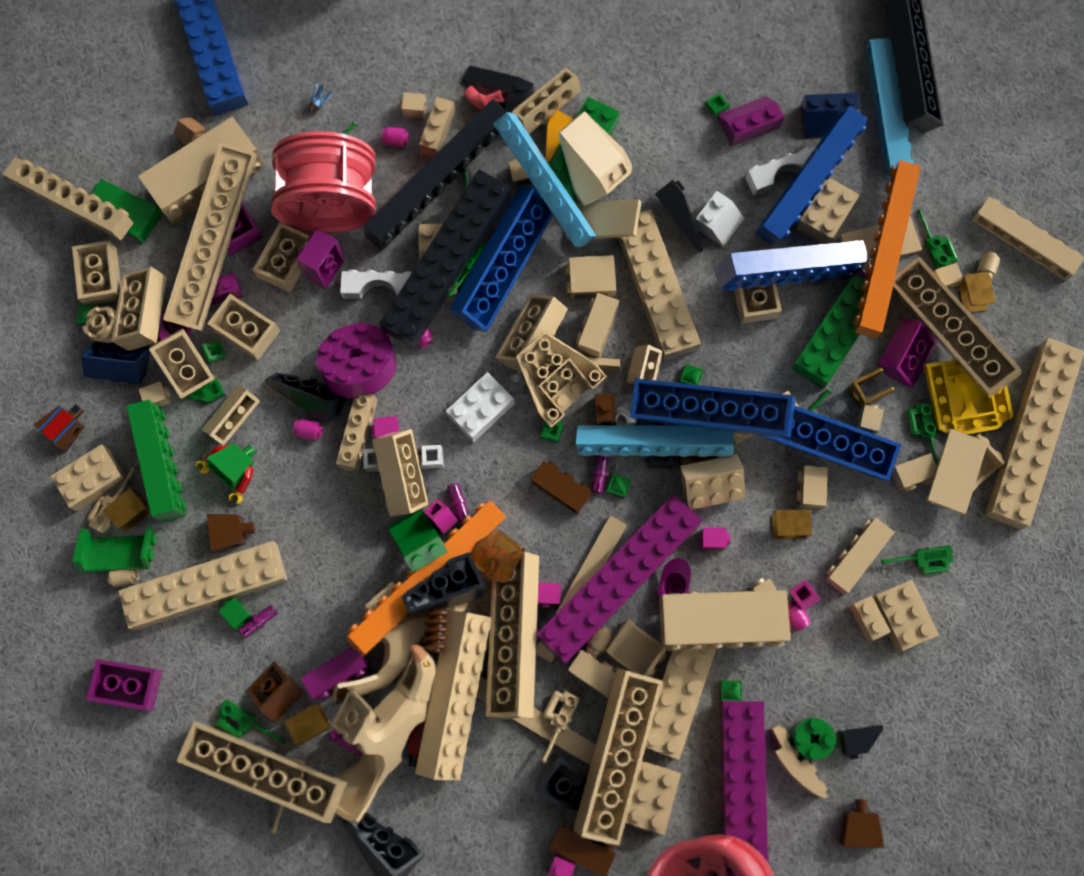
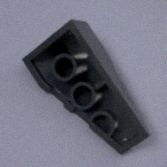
[462,65,534,113]
[655,179,703,253]
[265,372,347,422]
[401,552,485,615]
[535,752,587,811]
[340,812,424,876]

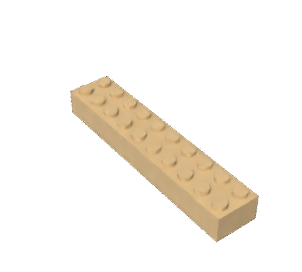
[984,338,1084,530]

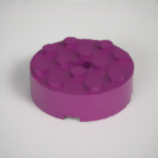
[316,323,397,398]

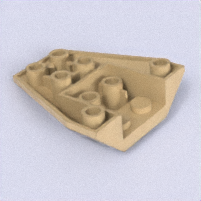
[558,112,632,206]
[515,331,607,428]

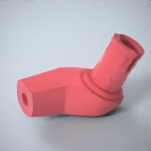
[464,86,504,110]

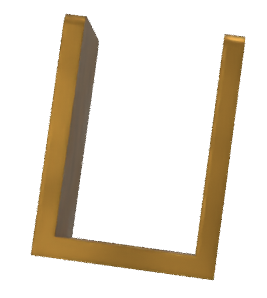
[958,272,996,313]
[847,368,894,409]
[103,488,150,532]
[772,510,812,539]
[284,704,331,745]

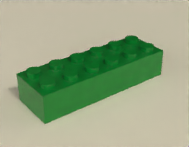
[549,97,620,202]
[791,273,865,389]
[127,399,187,523]

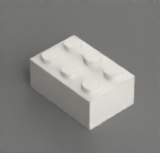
[446,372,515,443]

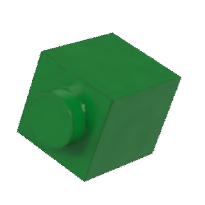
[219,598,253,630]

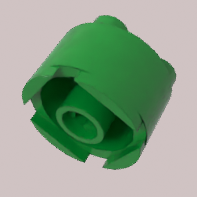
[790,718,837,760]

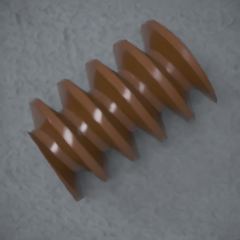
[422,610,451,653]

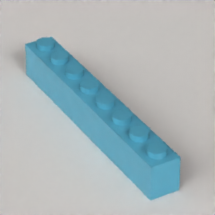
[866,38,914,179]
[493,112,596,247]
[576,425,734,457]

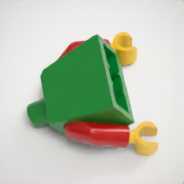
[195,444,256,504]

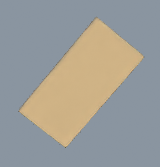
[567,199,641,240]
[839,217,922,267]
[926,429,988,515]

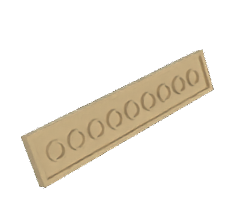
[163,142,257,332]

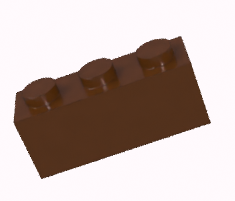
[530,461,592,515]
[549,823,616,876]

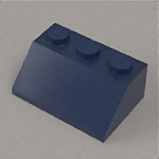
[800,92,861,138]
[81,341,151,384]

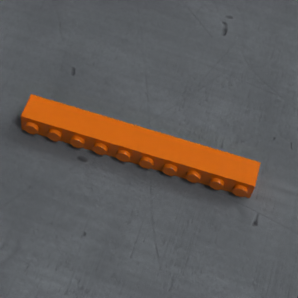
[853,160,921,339]
[345,500,506,657]

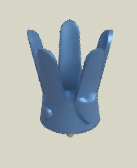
[308,83,332,110]

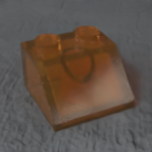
[470,529,525,583]

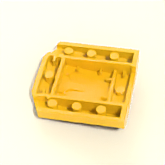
[924,360,1014,435]

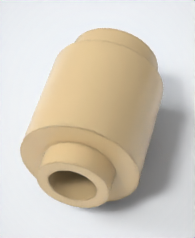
[976,252,1000,280]
[107,570,139,588]
[586,626,613,657]

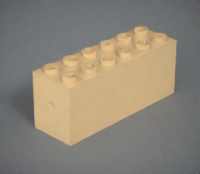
[138,116,264,224]
[659,590,791,651]

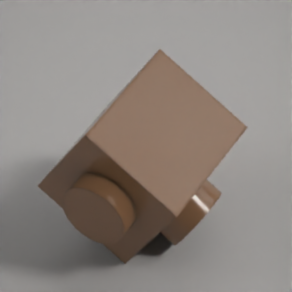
[173,117,206,146]

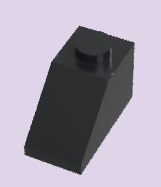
[838,725,884,759]

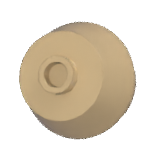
[83,306,116,343]

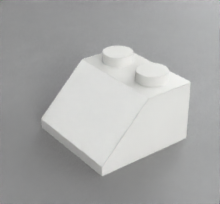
[695,191,744,247]

